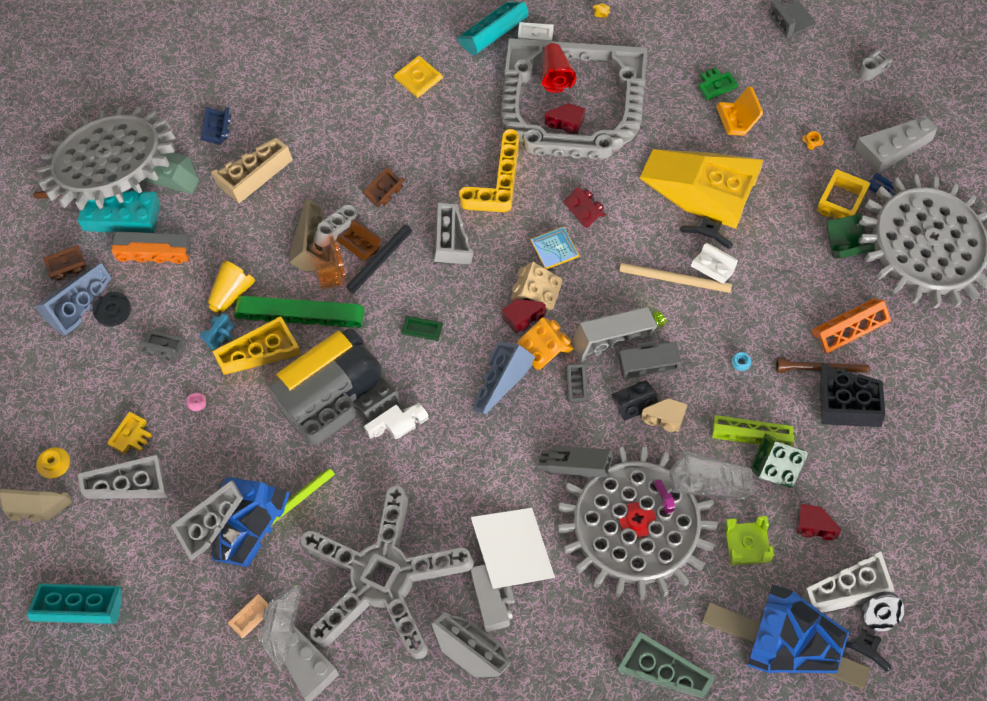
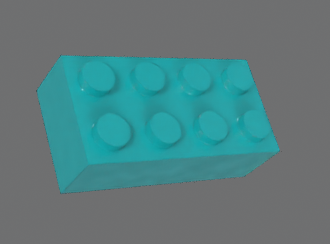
[78,191,160,233]

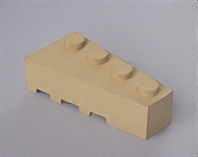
[211,138,293,204]

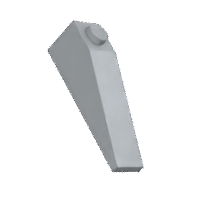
[171,481,243,560]

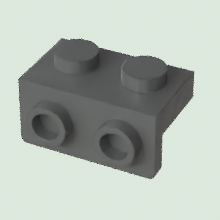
[139,329,186,361]

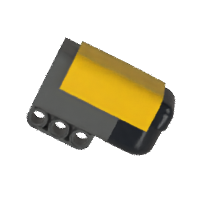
[266,329,382,445]

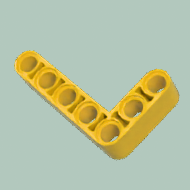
[459,129,519,212]

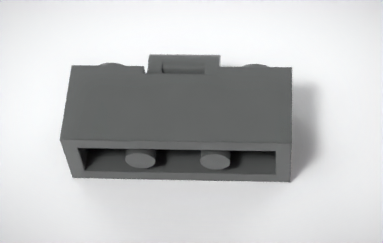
[619,340,681,379]

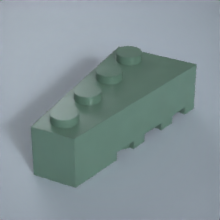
[618,632,715,699]

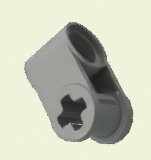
[859,49,893,80]

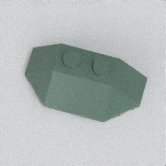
[142,153,199,195]

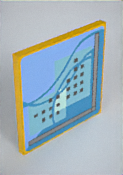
[530,227,579,269]

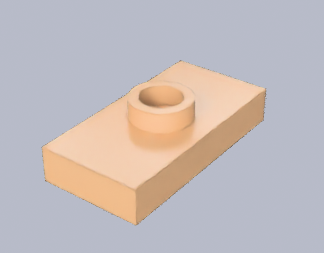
[228,594,273,639]

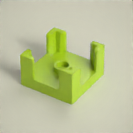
[724,516,774,566]

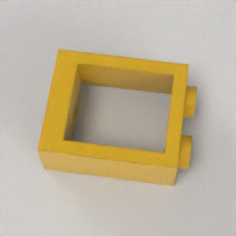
[817,169,870,219]

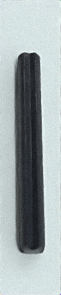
[346,225,412,293]

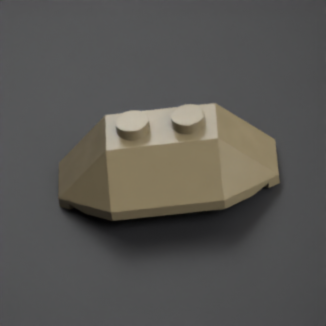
[0,488,73,523]

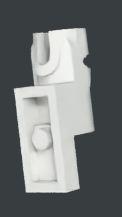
[364,403,429,439]

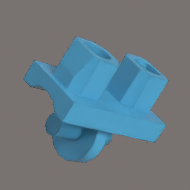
[200,313,235,351]

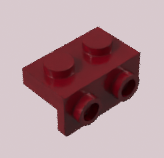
[563,186,606,228]

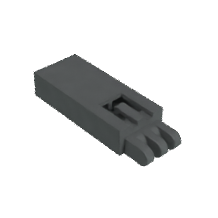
[537,446,613,477]

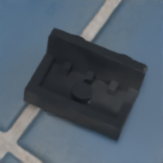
[611,380,658,421]

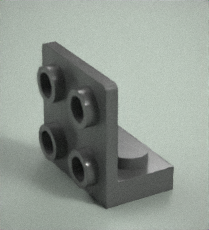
[769,0,816,38]
[353,377,405,423]

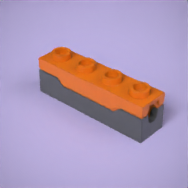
[112,232,191,264]

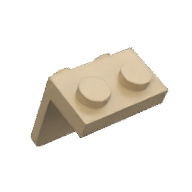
[511,262,562,310]

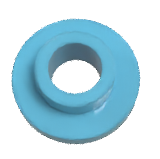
[732,352,751,371]

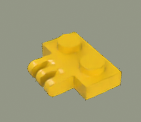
[107,412,152,455]

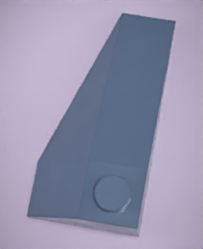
[35,263,111,336]
[473,341,535,415]

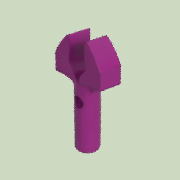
[654,479,676,514]

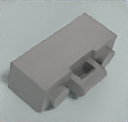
[470,564,515,632]

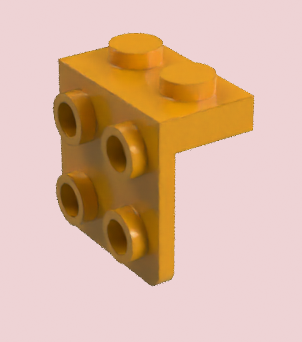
[716,86,763,136]
[517,318,574,370]

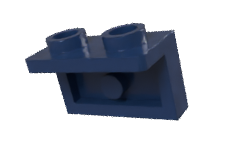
[200,107,231,145]

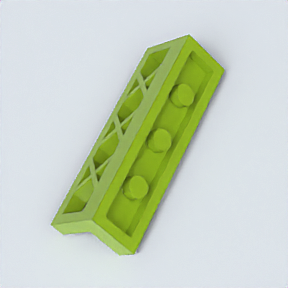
[712,415,794,446]

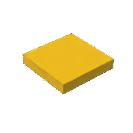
[394,56,443,98]

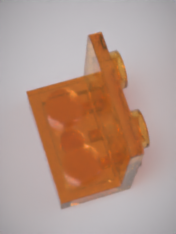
[316,236,346,289]

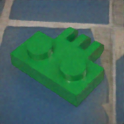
[698,67,738,101]

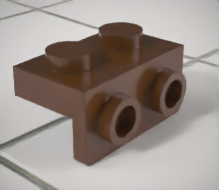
[362,167,405,207]
[336,219,381,261]
[43,245,87,281]

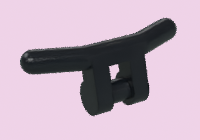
[680,216,733,249]
[845,628,892,672]

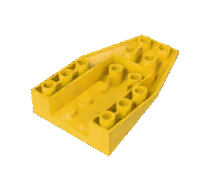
[640,149,763,229]

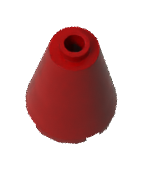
[541,43,577,93]

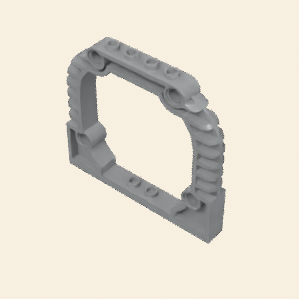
[501,39,647,160]

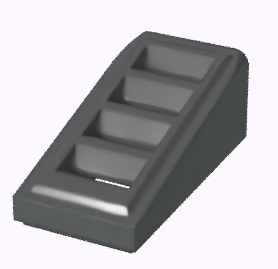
[565,363,588,403]

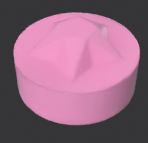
[186,393,206,411]

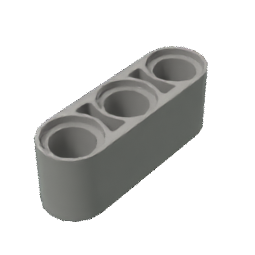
[314,205,357,247]

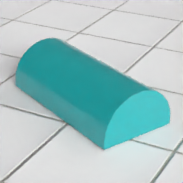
[457,1,528,56]
[27,583,121,624]

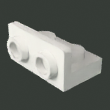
[691,243,738,284]

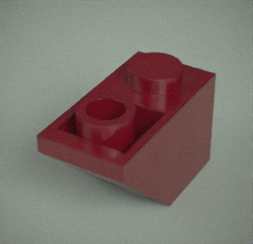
[545,103,585,134]
[502,299,546,333]
[796,504,841,541]

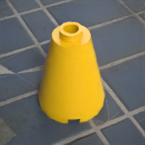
[207,260,256,314]

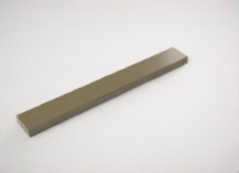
[702,603,871,689]

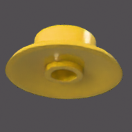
[36,447,70,479]

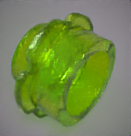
[651,310,667,328]

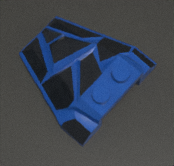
[212,477,290,567]
[747,584,849,673]

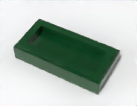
[402,316,443,341]

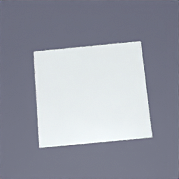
[471,508,555,589]

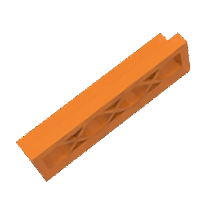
[811,298,891,353]

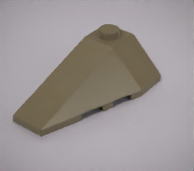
[289,199,333,271]

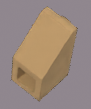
[641,398,687,432]

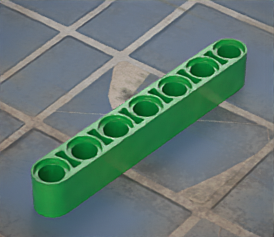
[234,296,365,328]

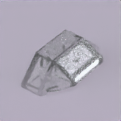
[258,584,302,673]

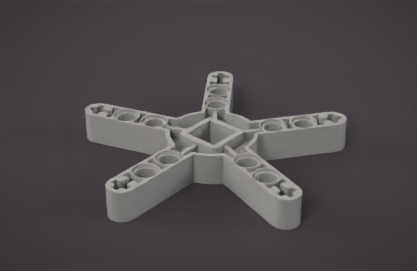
[301,486,474,659]

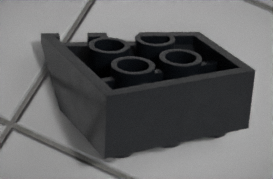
[820,362,885,427]

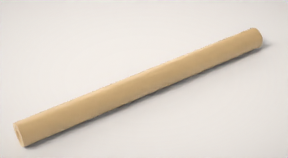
[620,263,732,293]

